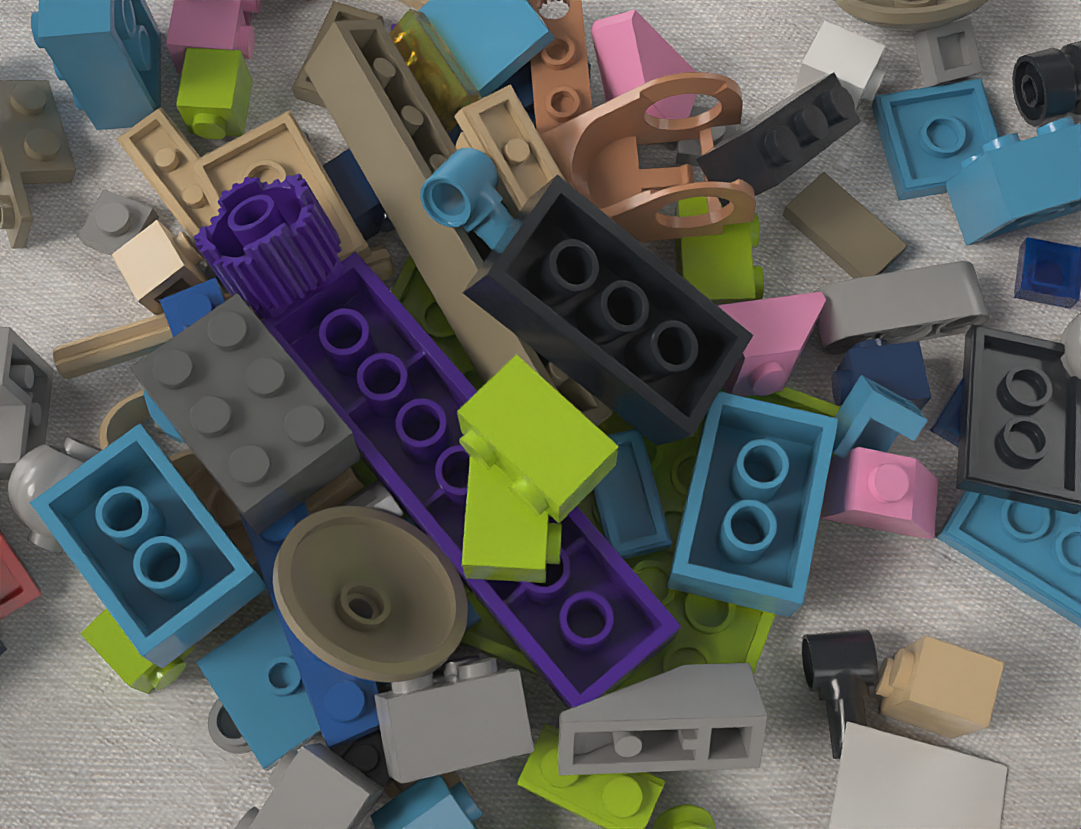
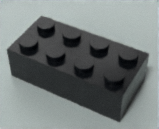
[462,174,753,446]

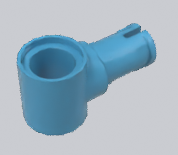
[420,148,514,250]

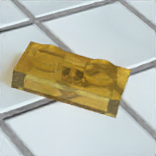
[389,9,481,134]

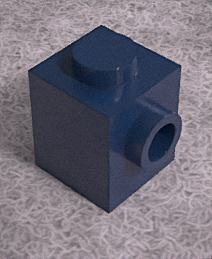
[831,339,932,411]

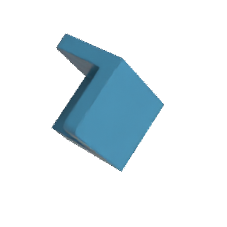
[832,375,928,459]

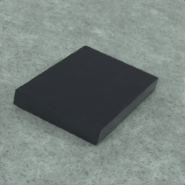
[956,324,1081,514]

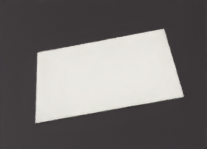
[829,721,1008,829]

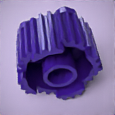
[194,174,344,318]

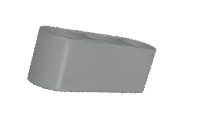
[814,261,989,355]

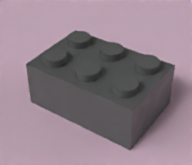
[130,293,361,535]

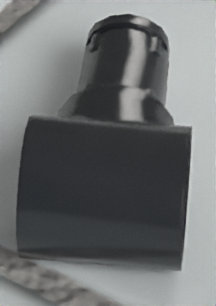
[801,629,878,759]

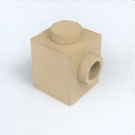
[111,220,208,315]

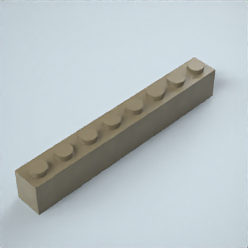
[304,19,612,427]

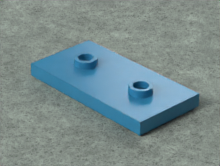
[196,516,481,771]

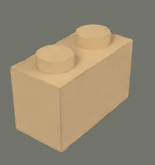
[874,635,1005,739]

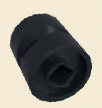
[1012,41,1081,127]

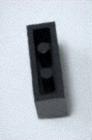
[696,72,861,207]

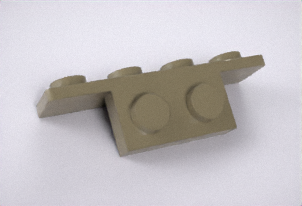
[0,80,76,249]

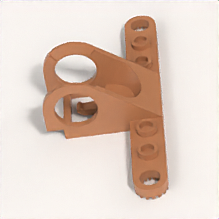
[529,0,756,409]

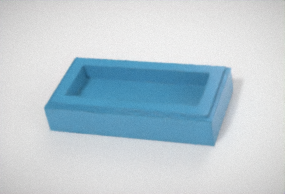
[592,428,672,559]

